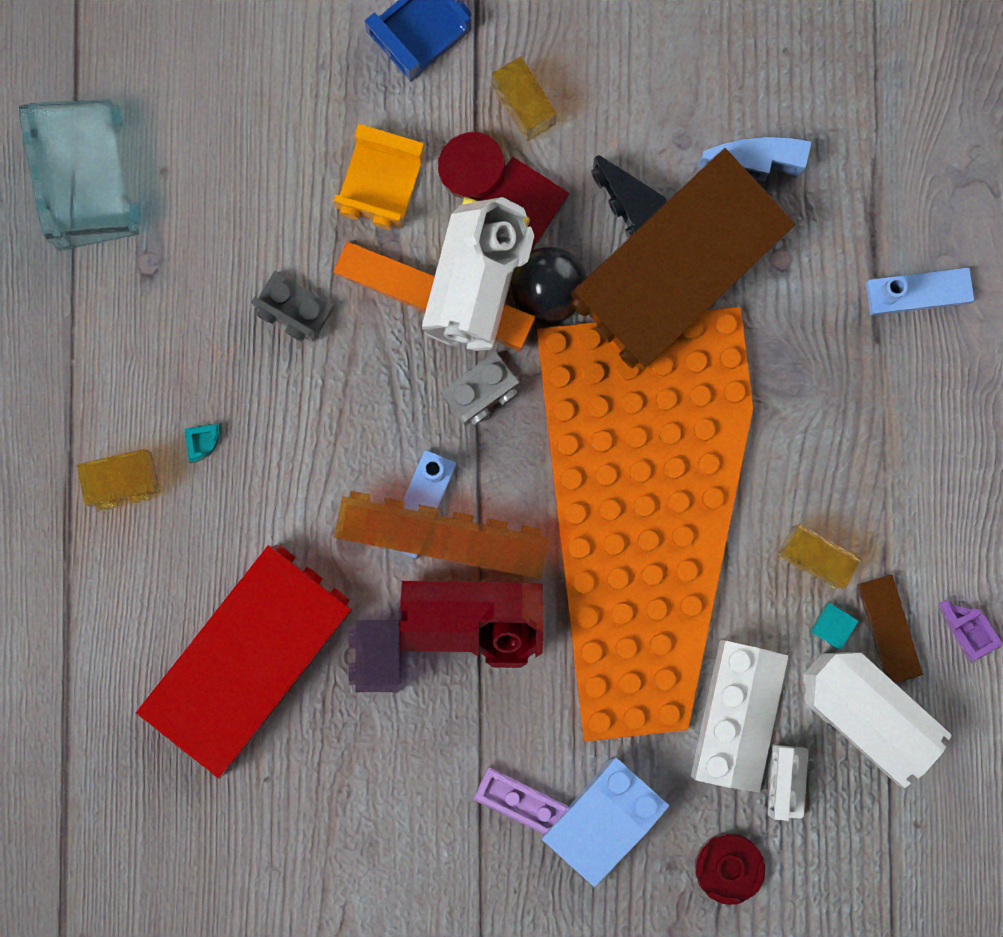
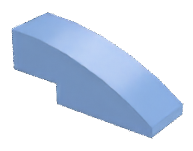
[698,137,811,182]

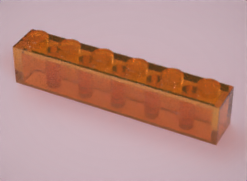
[334,491,549,579]

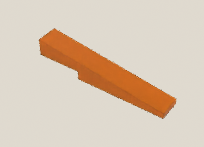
[333,241,535,352]

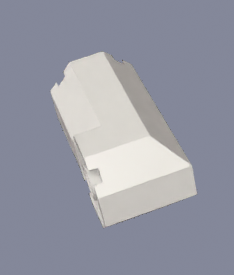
[422,197,534,351]
[803,652,952,788]

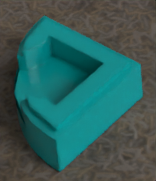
[184,424,221,463]

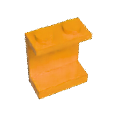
[333,123,425,230]

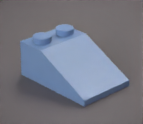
[541,758,669,887]

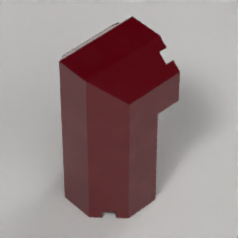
[400,581,544,668]

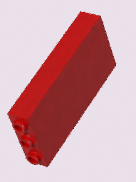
[135,545,353,779]

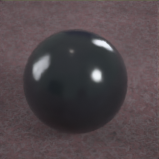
[511,247,587,324]

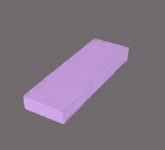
[473,767,569,834]

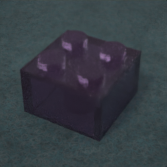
[349,620,402,693]

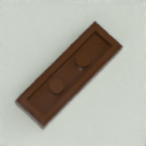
[857,575,923,683]

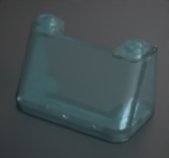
[19,99,142,251]

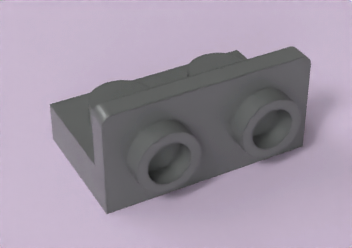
[251,271,334,342]

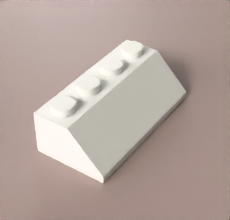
[691,640,788,793]

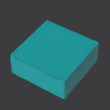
[809,603,859,651]

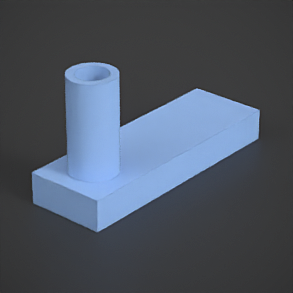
[865,268,974,316]
[384,450,457,559]

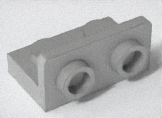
[440,351,520,426]

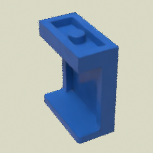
[364,0,472,82]

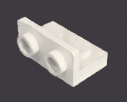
[768,745,808,821]

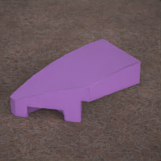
[938,601,1003,663]

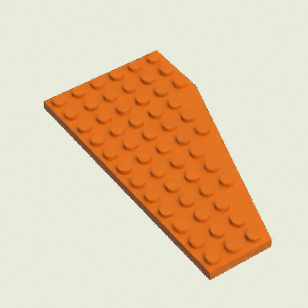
[536,307,753,742]

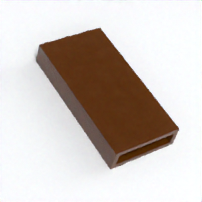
[570,148,796,370]

